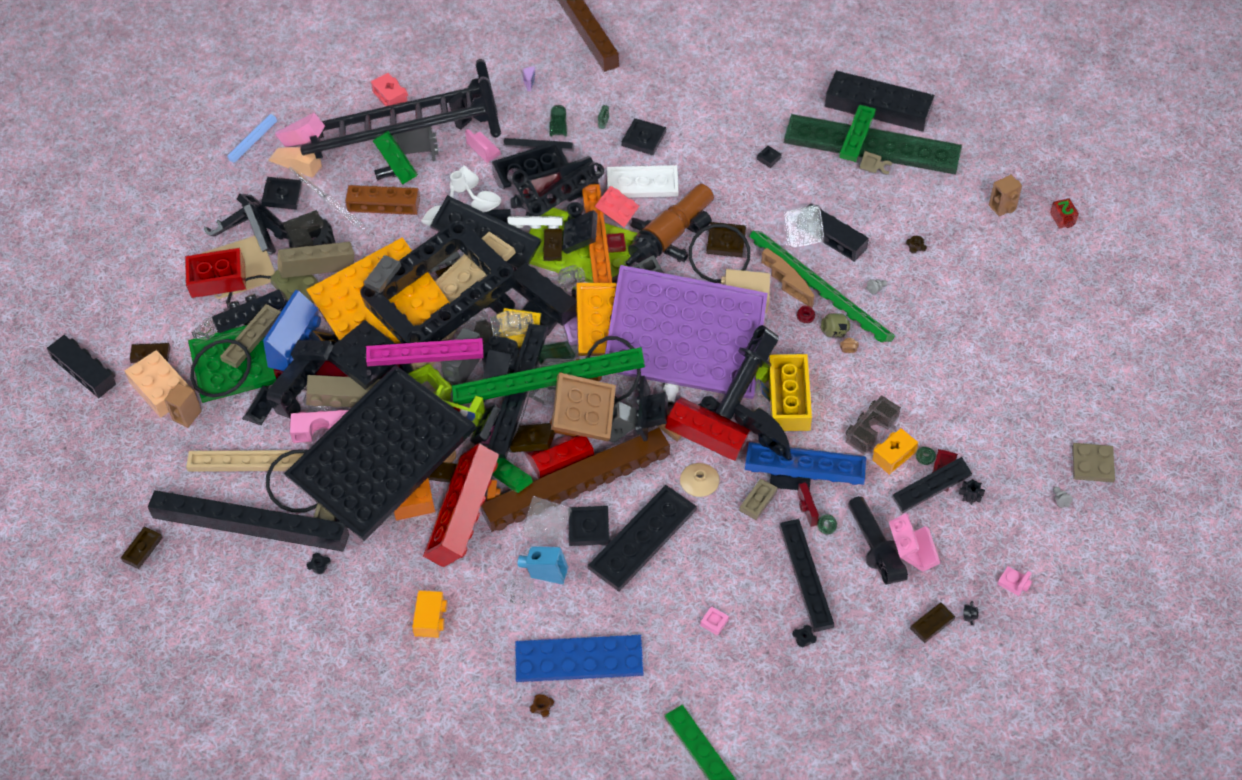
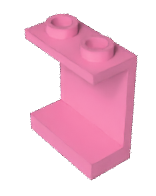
[889,513,941,572]

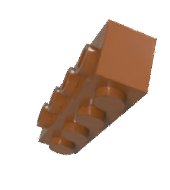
[345,185,420,215]

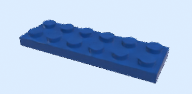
[745,442,866,485]
[515,635,644,682]

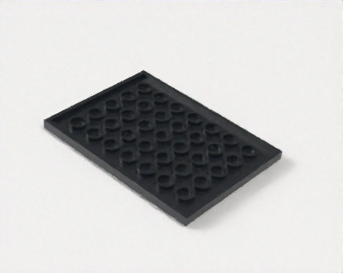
[284,365,477,541]

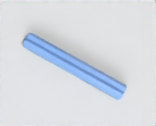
[227,114,277,163]

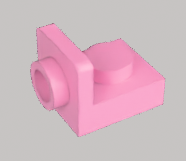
[997,566,1032,596]

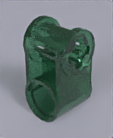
[549,105,567,137]

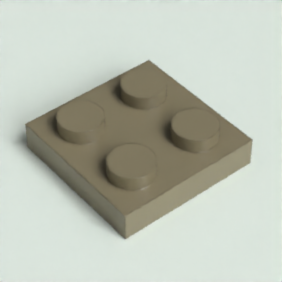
[1072,443,1115,483]

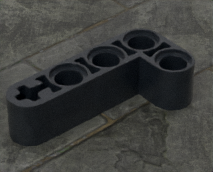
[267,359,325,419]

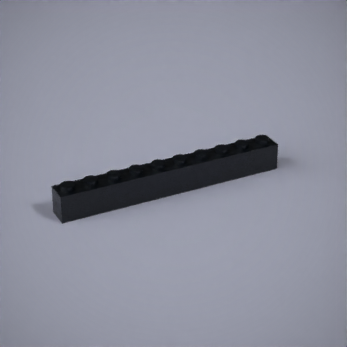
[148,490,349,552]

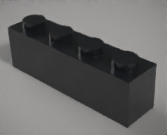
[797,203,869,262]
[513,263,577,326]
[46,335,116,399]

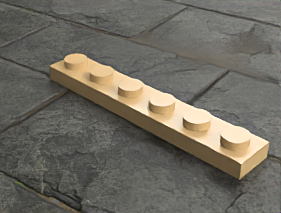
[186,450,304,472]

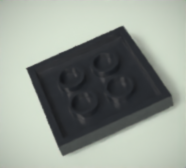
[327,320,397,390]

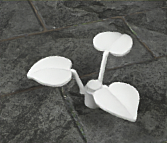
[421,166,502,226]

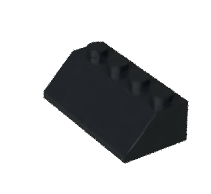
[492,141,568,189]

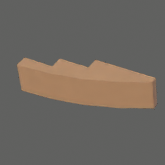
[761,248,815,307]

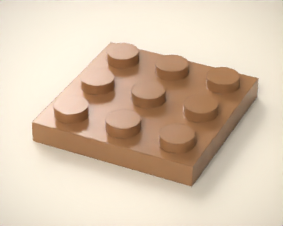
[551,373,616,442]

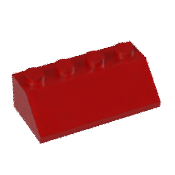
[665,397,751,461]

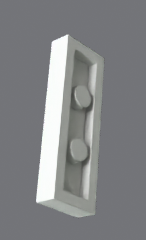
[508,216,563,229]

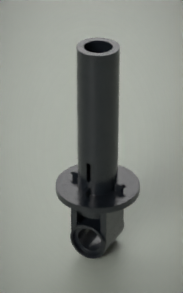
[715,325,779,420]
[848,496,908,585]

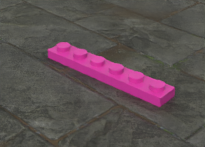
[366,338,484,366]

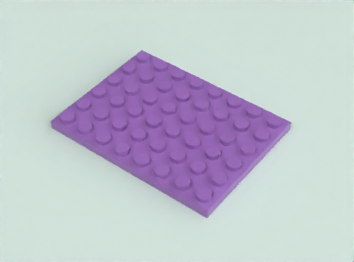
[605,265,768,399]

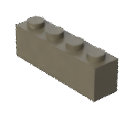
[277,242,354,278]
[306,375,380,408]

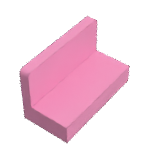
[465,129,501,163]

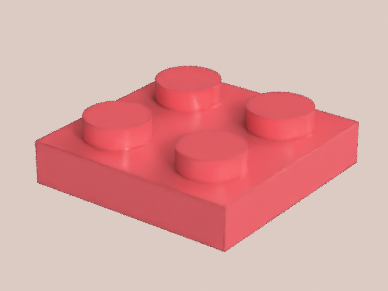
[595,186,639,227]

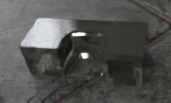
[846,395,901,455]

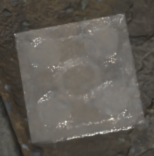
[783,205,824,248]
[521,496,572,547]

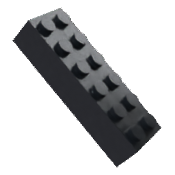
[824,70,935,132]

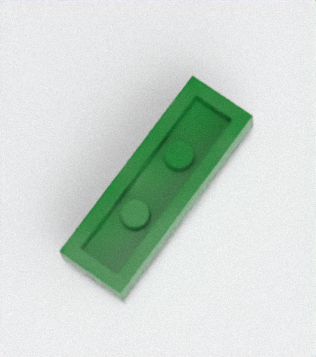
[373,131,418,185]
[492,458,533,493]

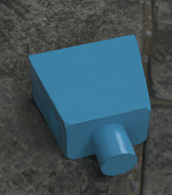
[517,546,569,585]

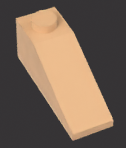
[268,147,322,178]

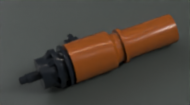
[626,183,714,266]

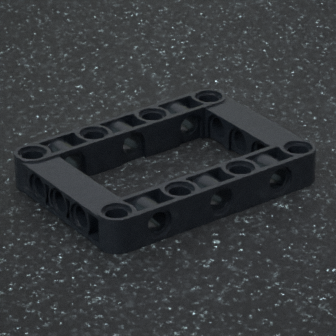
[360,220,516,344]

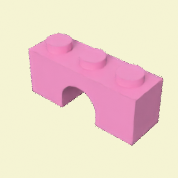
[290,410,349,443]

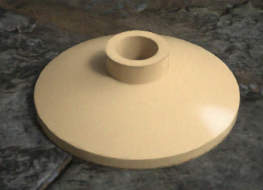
[680,463,720,497]

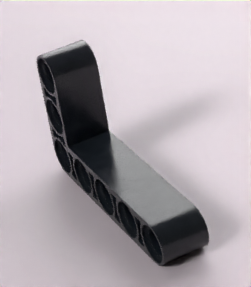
[507,161,604,216]

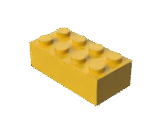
[769,354,812,431]

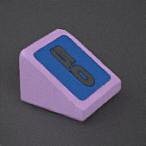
[523,66,535,91]

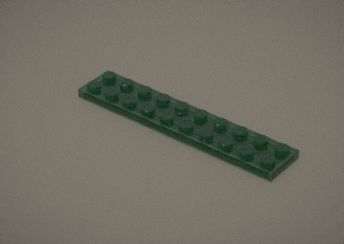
[784,114,962,175]

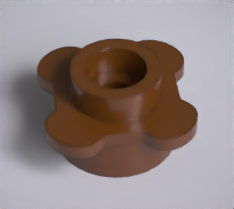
[530,694,554,718]

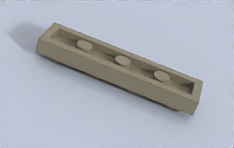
[220,304,281,368]

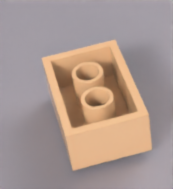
[124,350,188,418]

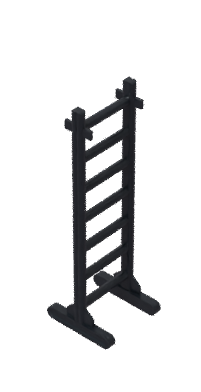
[300,59,501,159]

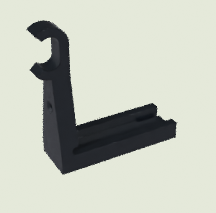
[204,204,276,255]

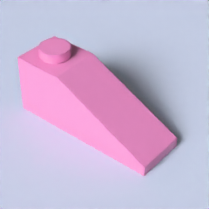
[275,113,325,147]

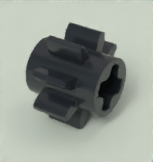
[959,479,985,505]

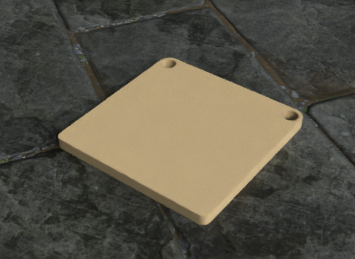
[201,236,275,299]

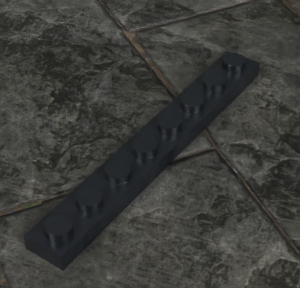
[488,324,548,459]

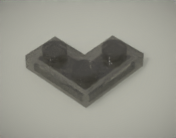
[283,210,324,248]

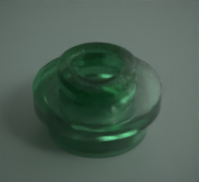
[916,447,936,465]
[817,514,837,535]

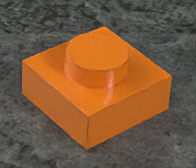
[487,480,501,501]

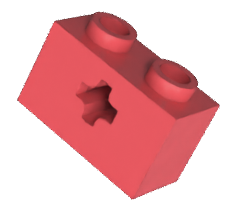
[371,73,408,107]

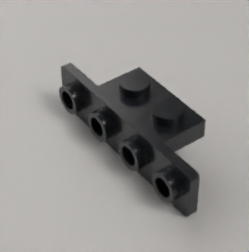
[212,290,286,333]
[635,375,668,441]

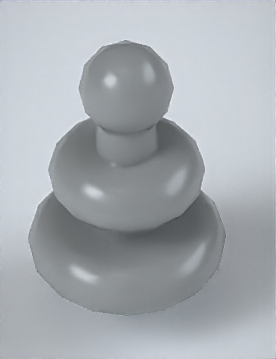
[866,279,887,294]
[1053,487,1073,508]

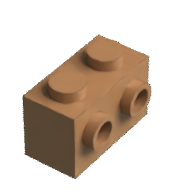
[989,174,1022,217]
[164,383,202,428]

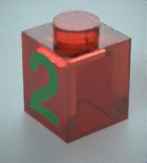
[1050,198,1079,229]

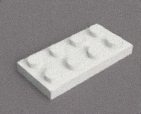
[607,165,678,198]

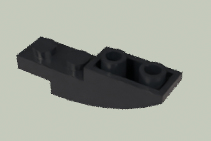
[734,404,791,460]

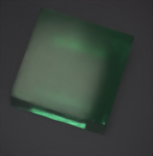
[598,105,609,129]

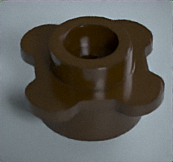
[906,235,927,253]

